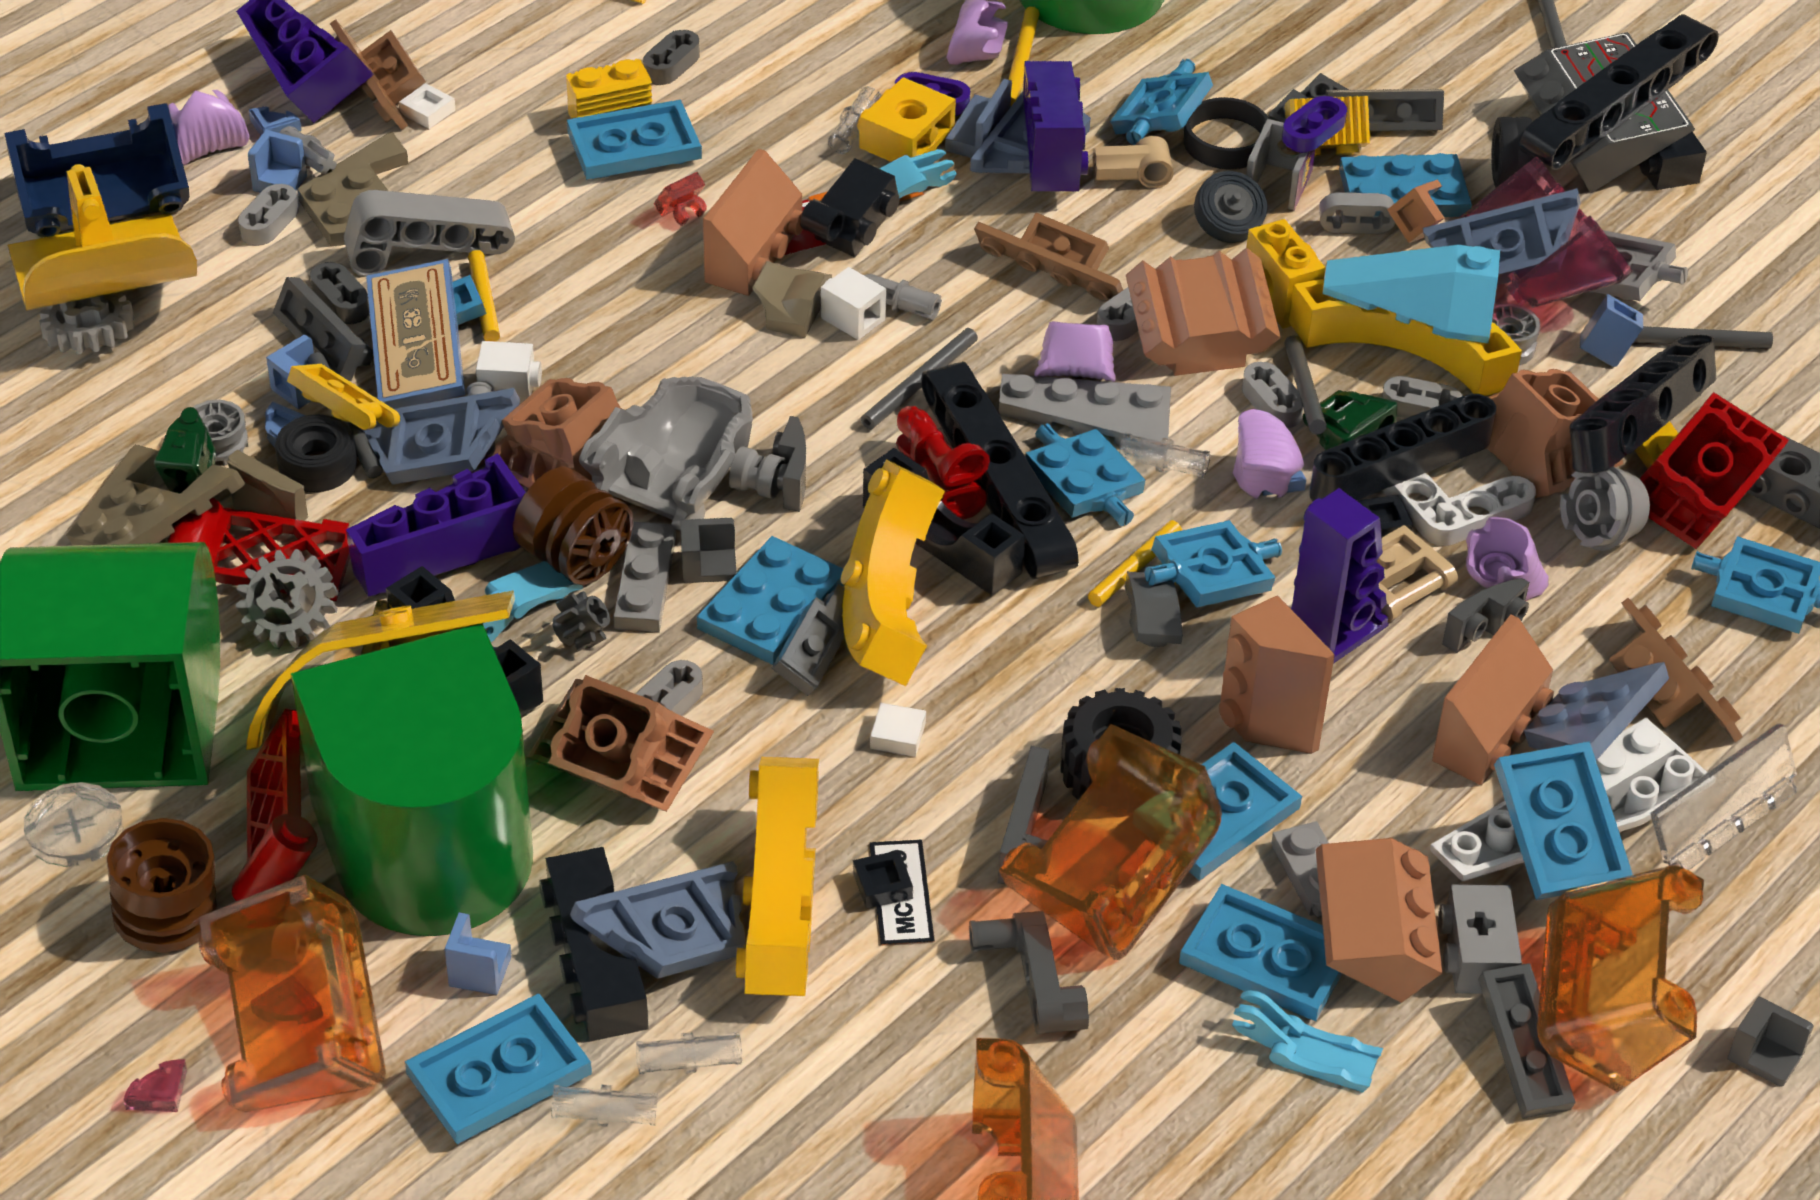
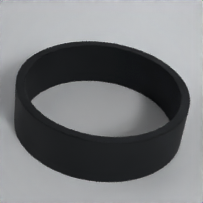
[1183,97,1269,169]

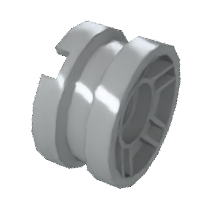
[1492,304,1541,365]
[193,399,248,465]

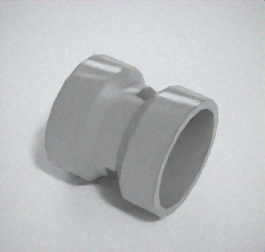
[729,446,786,499]

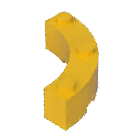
[1289,279,1522,396]
[841,460,945,686]
[736,756,819,996]

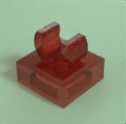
[654,172,707,226]

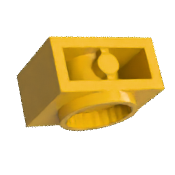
[857,77,956,162]
[1246,219,1326,329]

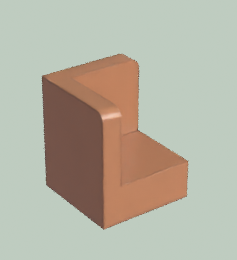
[1387,179,1444,243]

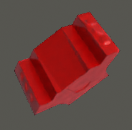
[1639,392,1789,549]

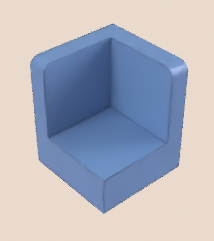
[248,130,307,193]
[1580,294,1643,367]
[266,335,314,409]
[444,912,512,995]

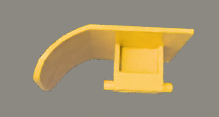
[8,164,197,311]
[246,590,515,750]

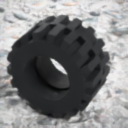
[1060,688,1182,814]

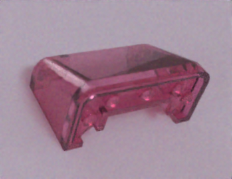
[1459,156,1634,308]

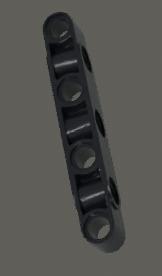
[1519,14,1719,170]
[1569,335,1717,473]
[921,361,1079,580]

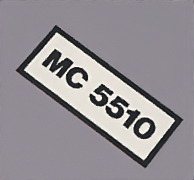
[869,839,935,945]

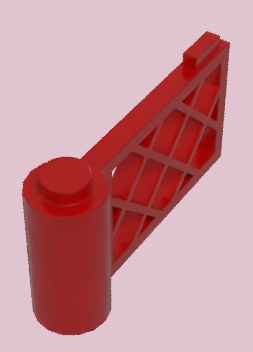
[166,497,350,602]
[231,708,318,915]

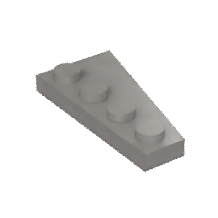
[998,374,1171,457]

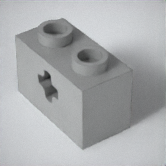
[1438,884,1522,994]

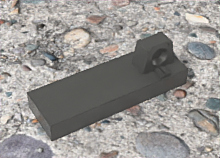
[1325,89,1444,131]
[273,277,374,381]
[998,746,1052,887]
[1478,963,1576,1119]

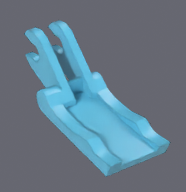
[879,149,957,198]
[483,561,583,642]
[1232,990,1383,1092]

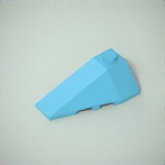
[1323,245,1500,343]

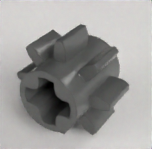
[553,591,610,651]

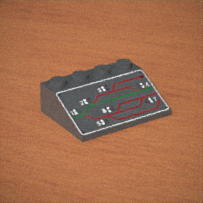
[1514,32,1695,193]

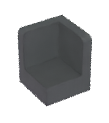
[680,518,737,583]
[1727,996,1814,1087]

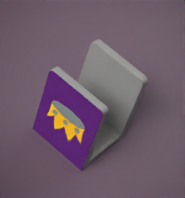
[1246,119,1315,211]

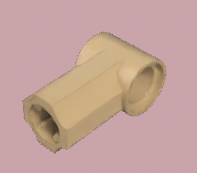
[1092,136,1174,189]

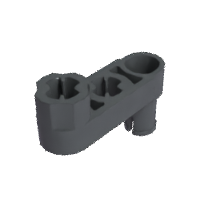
[969,911,1089,1034]

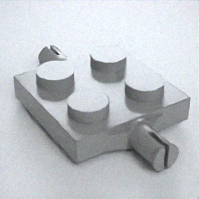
[1562,230,1688,301]

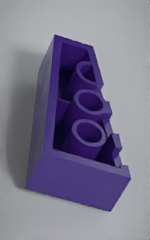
[236,0,374,123]
[1023,61,1088,191]
[346,453,526,597]
[1291,488,1389,664]

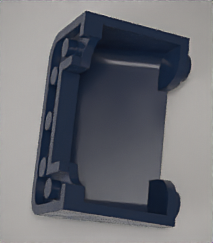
[4,103,190,237]

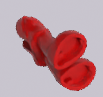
[896,406,990,520]

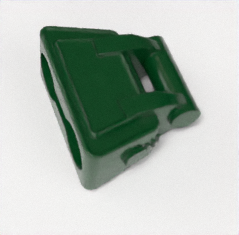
[1302,390,1397,450]
[154,407,216,494]

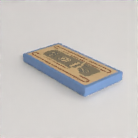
[366,259,466,409]

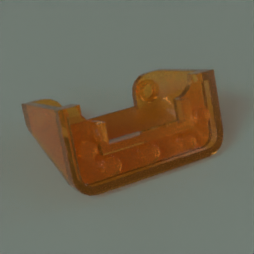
[999,724,1222,960]
[1537,865,1704,1092]
[199,875,386,1112]
[972,1038,1079,1200]

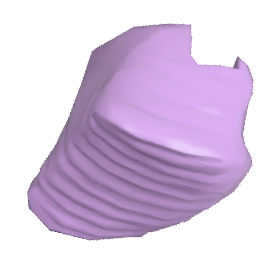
[946,0,1008,65]
[168,90,250,165]
[1034,321,1115,382]
[1233,409,1304,499]
[1466,517,1549,600]

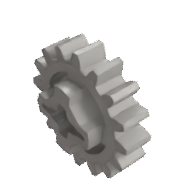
[39,293,134,354]
[236,549,338,649]

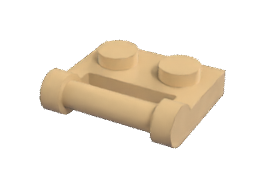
[1377,525,1458,623]

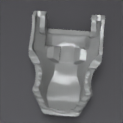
[579,376,753,531]

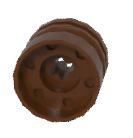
[512,466,633,585]
[107,818,217,953]

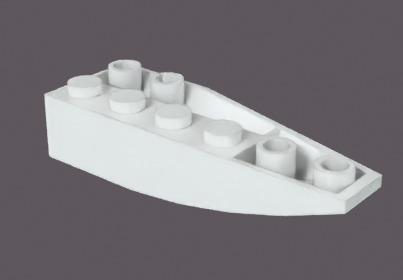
[1430,718,1712,881]

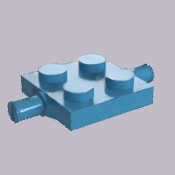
[1110,59,1213,145]
[1025,423,1146,526]
[1145,520,1282,608]
[1691,536,1820,634]

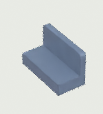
[945,79,1012,158]

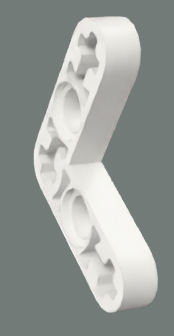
[1382,473,1536,546]

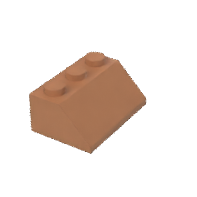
[703,149,803,296]
[1219,595,1335,754]
[1432,614,1554,786]
[1316,838,1442,1003]

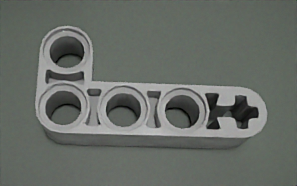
[344,190,515,277]

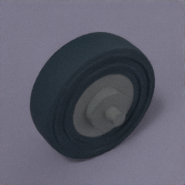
[1194,171,1267,243]

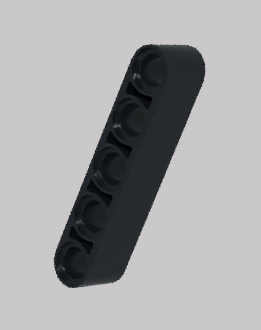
[1309,394,1496,502]

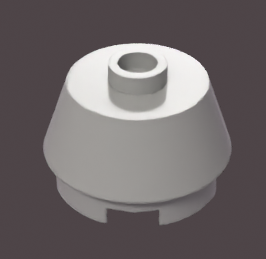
[1560,466,1650,551]

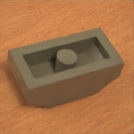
[753,261,832,338]
[227,450,308,521]

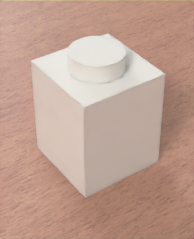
[820,267,886,340]
[476,341,542,403]

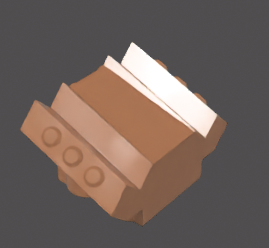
[1126,248,1281,376]
[1485,369,1623,498]
[494,378,622,488]
[527,675,714,812]

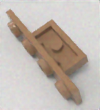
[330,19,426,130]
[974,213,1123,301]
[1609,598,1743,743]

